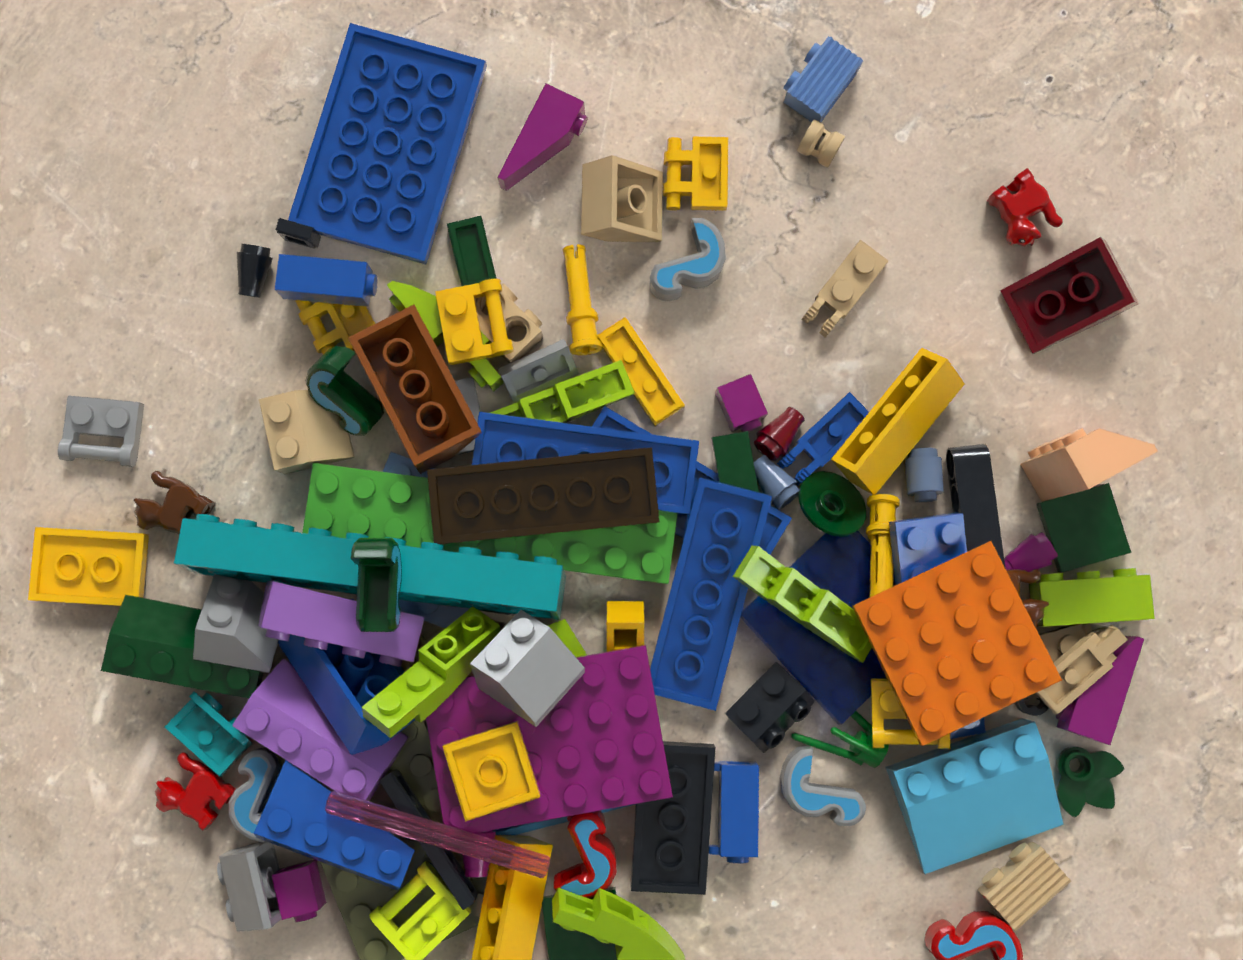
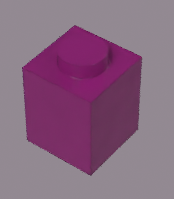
[715,374,768,432]
[272,859,327,922]

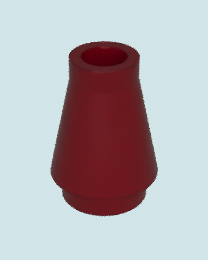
[754,407,805,461]

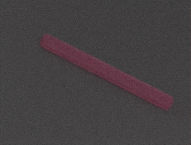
[325,791,550,878]

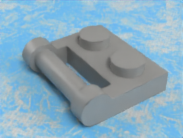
[58,396,144,467]

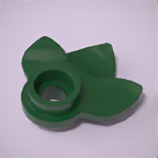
[1056,746,1124,817]

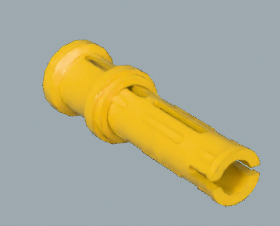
[563,244,602,355]
[866,494,900,597]

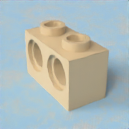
[475,283,543,363]

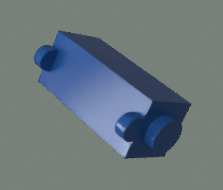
[275,254,378,307]
[708,761,759,864]

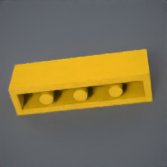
[831,348,965,495]
[471,835,553,960]

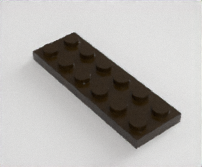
[427,447,660,544]

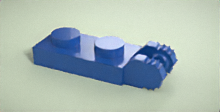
[777,392,869,486]

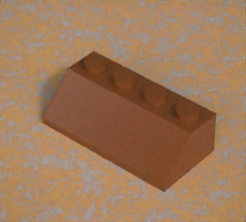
[348,305,482,474]

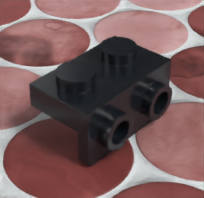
[725,661,815,753]

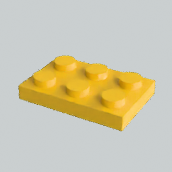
[28,527,149,606]

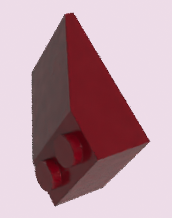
[1000,237,1139,354]

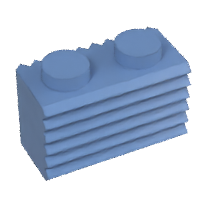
[783,36,863,122]

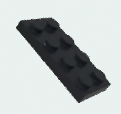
[630,741,716,895]

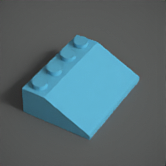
[885,718,1064,874]

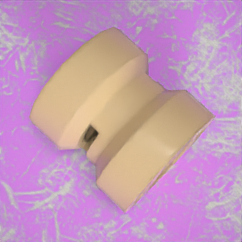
[797,119,845,168]

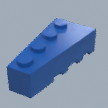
[254,760,415,891]

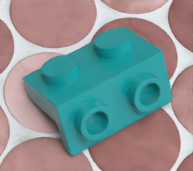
[165,691,252,777]

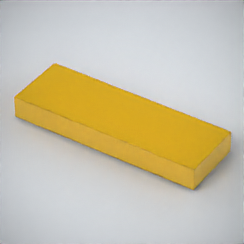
[597,317,685,427]

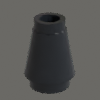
[237,244,273,298]

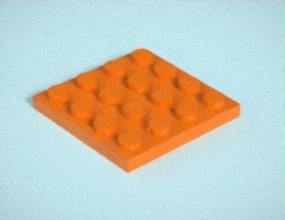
[852,541,1062,746]

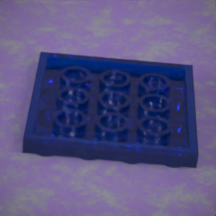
[740,531,895,725]

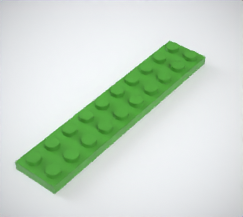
[302,463,678,584]

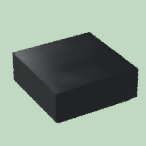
[275,218,321,249]

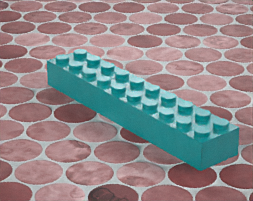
[174,514,566,620]

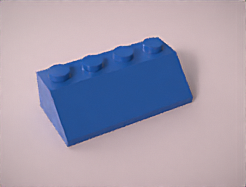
[278,599,416,755]

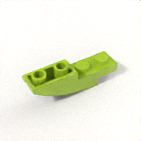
[387,281,504,392]
[362,607,500,738]
[552,888,685,960]

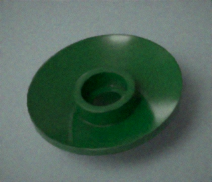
[798,471,866,537]

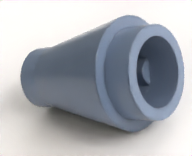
[754,455,799,510]

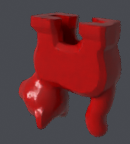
[987,168,1063,247]
[155,752,236,831]

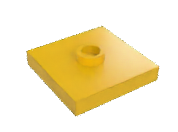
[442,721,541,822]

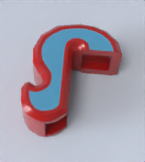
[554,810,617,898]
[925,911,1023,960]

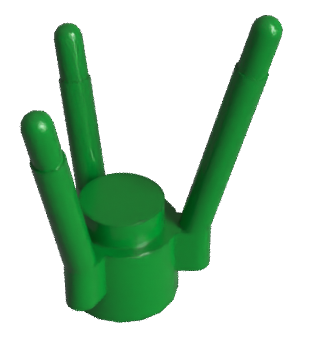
[791,689,889,768]

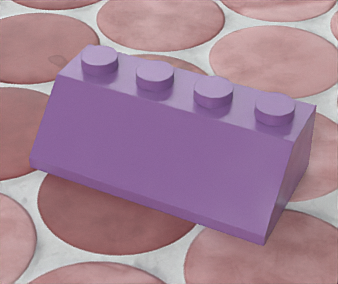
[258,581,424,667]
[232,659,409,807]

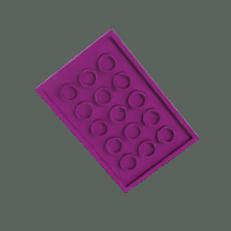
[426,645,673,838]

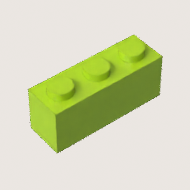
[1029,568,1155,627]

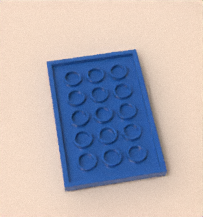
[288,23,487,264]

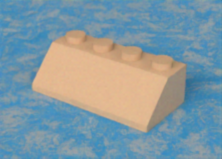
[1020,428,1158,502]

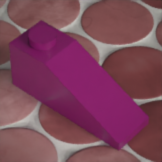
[497,83,588,191]
[1056,636,1144,745]

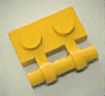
[663,136,728,211]
[295,300,376,354]

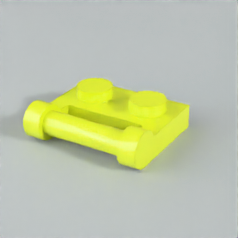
[369,861,471,960]

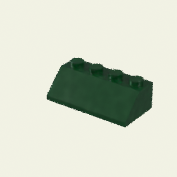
[101,595,264,699]

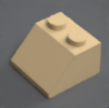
[581,155,663,242]
[259,390,355,475]

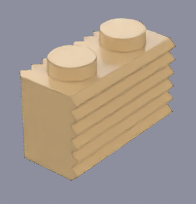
[977,841,1071,932]

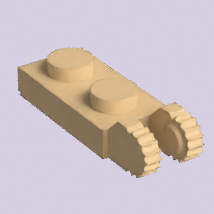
[801,239,888,338]

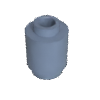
[905,448,944,502]

